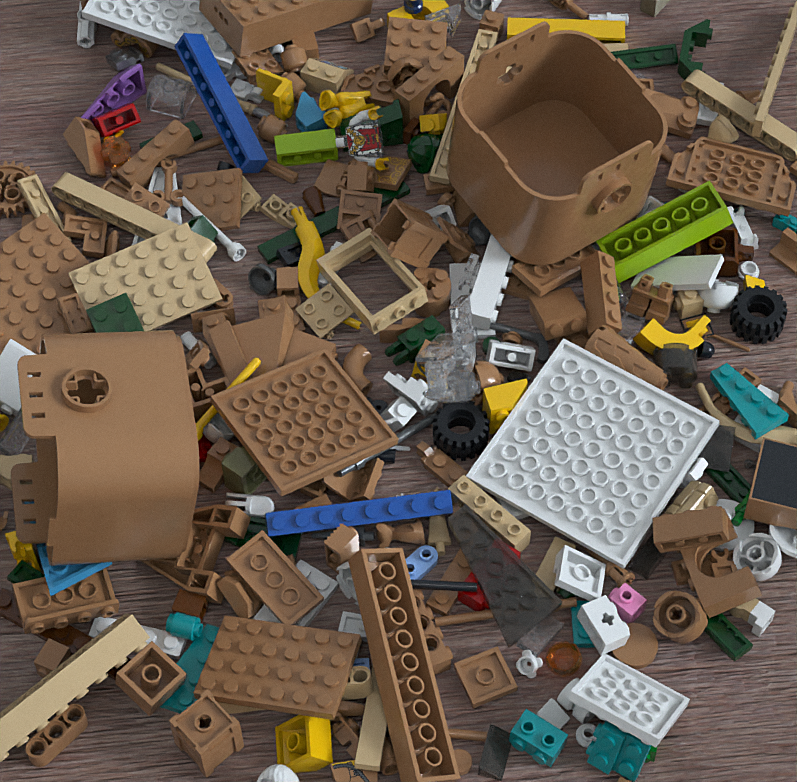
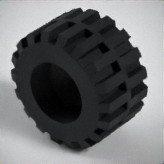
[729,285,787,344]
[433,399,489,461]

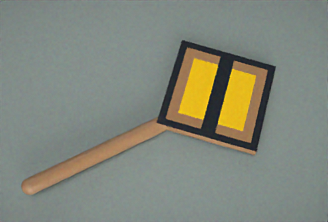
[679,313,750,352]

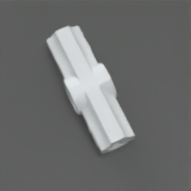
[77,2,97,48]

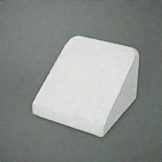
[536,698,570,730]

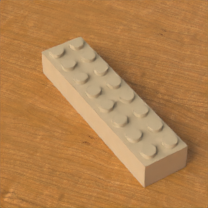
[0,613,150,762]

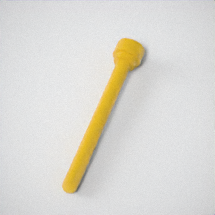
[195,357,261,441]

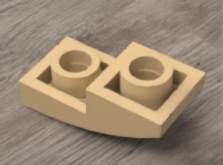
[260,194,307,229]

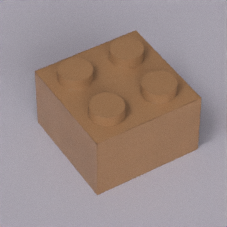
[115,641,186,716]

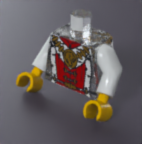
[335,106,389,171]

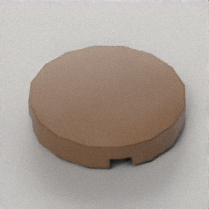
[611,623,658,669]

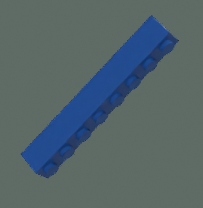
[174,33,268,173]
[265,490,453,537]

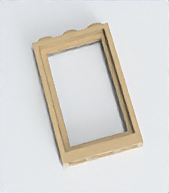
[316,228,428,335]

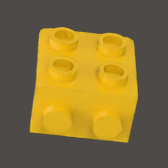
[256,68,295,121]

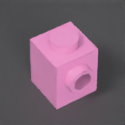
[608,583,647,624]

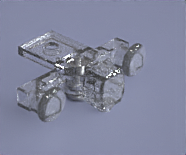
[416,295,485,403]

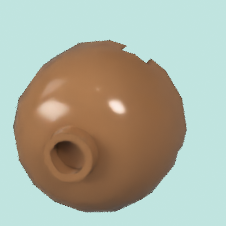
[388,57,424,94]
[464,360,504,405]

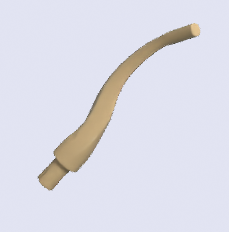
[695,383,797,445]

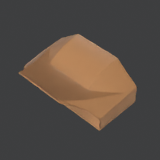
[216,573,262,619]

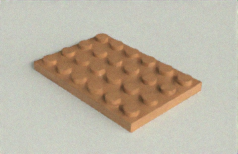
[193,615,362,720]

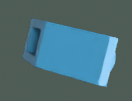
[295,91,327,132]

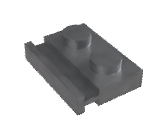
[105,46,145,71]

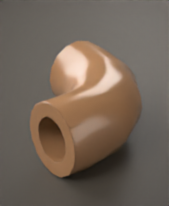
[342,344,373,397]

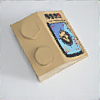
[300,58,354,94]

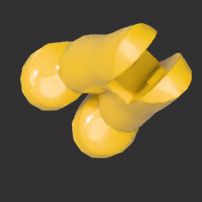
[319,90,375,128]

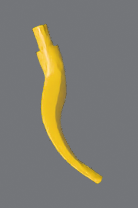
[290,206,362,330]

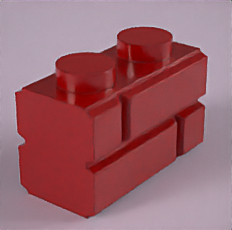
[92,103,141,138]

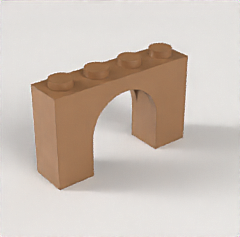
[395,46,464,129]
[676,508,762,618]

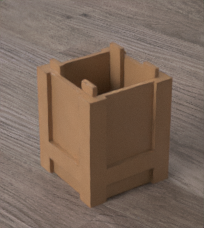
[370,199,449,268]
[169,689,244,778]

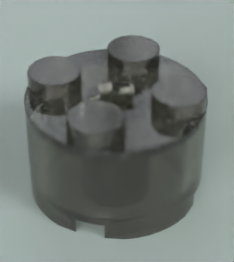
[653,343,698,389]

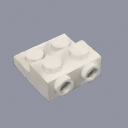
[383,371,438,417]
[553,545,606,601]

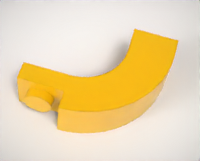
[633,315,711,359]

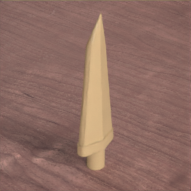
[428,486,451,556]

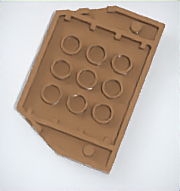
[666,136,796,217]

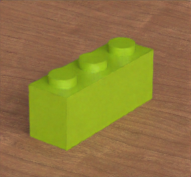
[274,129,338,167]

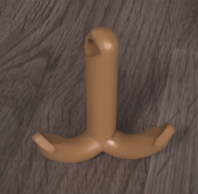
[424,92,452,115]

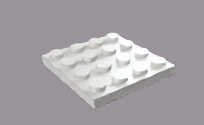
[567,654,690,748]

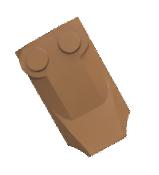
[645,88,699,139]

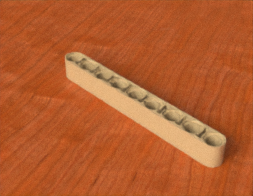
[51,172,217,263]

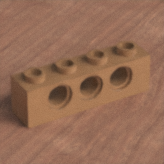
[413,589,453,675]

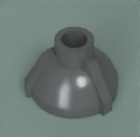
[467,216,491,246]
[248,263,277,295]

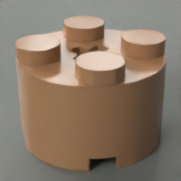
[408,268,451,317]
[653,591,708,644]

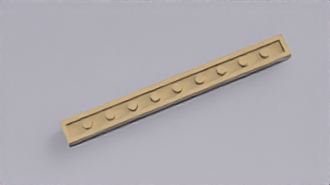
[750,0,797,137]
[429,29,498,185]

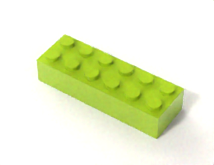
[596,180,733,283]

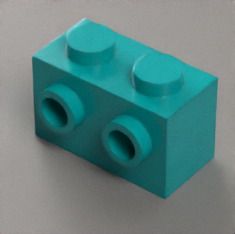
[509,709,568,767]

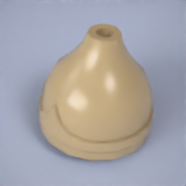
[707,115,739,143]

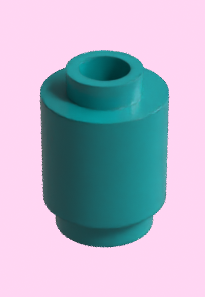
[166,612,203,641]

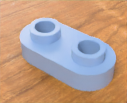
[405,545,438,580]

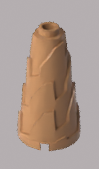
[584,325,668,391]

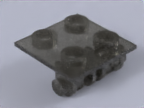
[698,425,736,472]

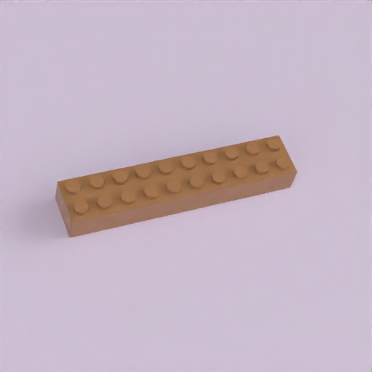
[348,548,461,782]

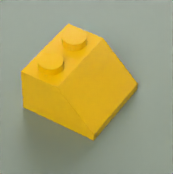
[482,379,528,434]
[275,715,333,773]

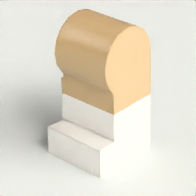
[729,598,775,637]

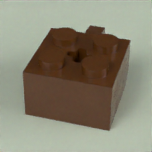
[693,227,754,276]

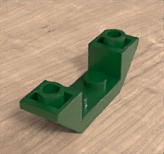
[677,19,713,80]

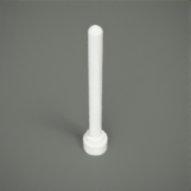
[179,196,246,261]

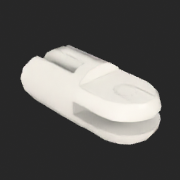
[225,492,275,518]

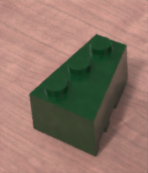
[339,99,403,152]

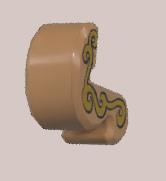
[111,29,160,58]

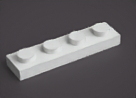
[88,617,187,660]

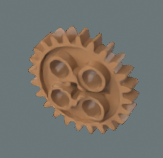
[0,161,35,218]

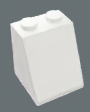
[0,339,36,416]

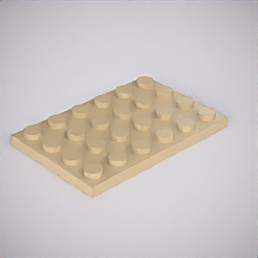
[68,222,223,331]

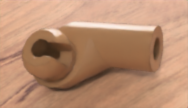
[57,201,77,225]

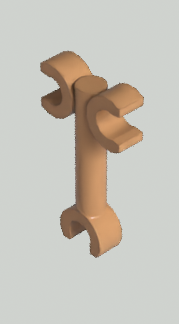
[153,160,183,207]

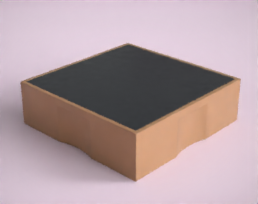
[744,437,797,530]

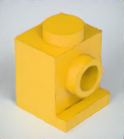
[419,113,447,135]

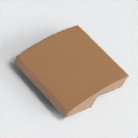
[337,189,382,230]

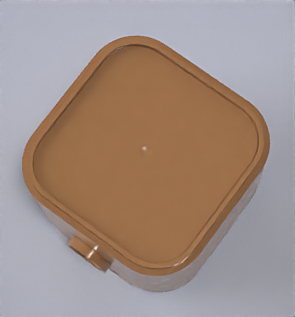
[446,21,668,265]
[11,330,199,566]

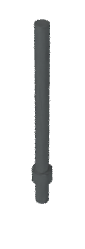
[337,412,436,477]

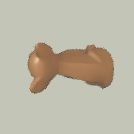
[375,518,425,548]

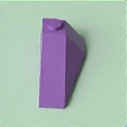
[81,63,147,125]

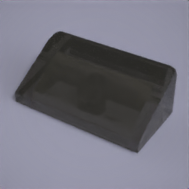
[628,534,668,580]
[478,724,512,781]

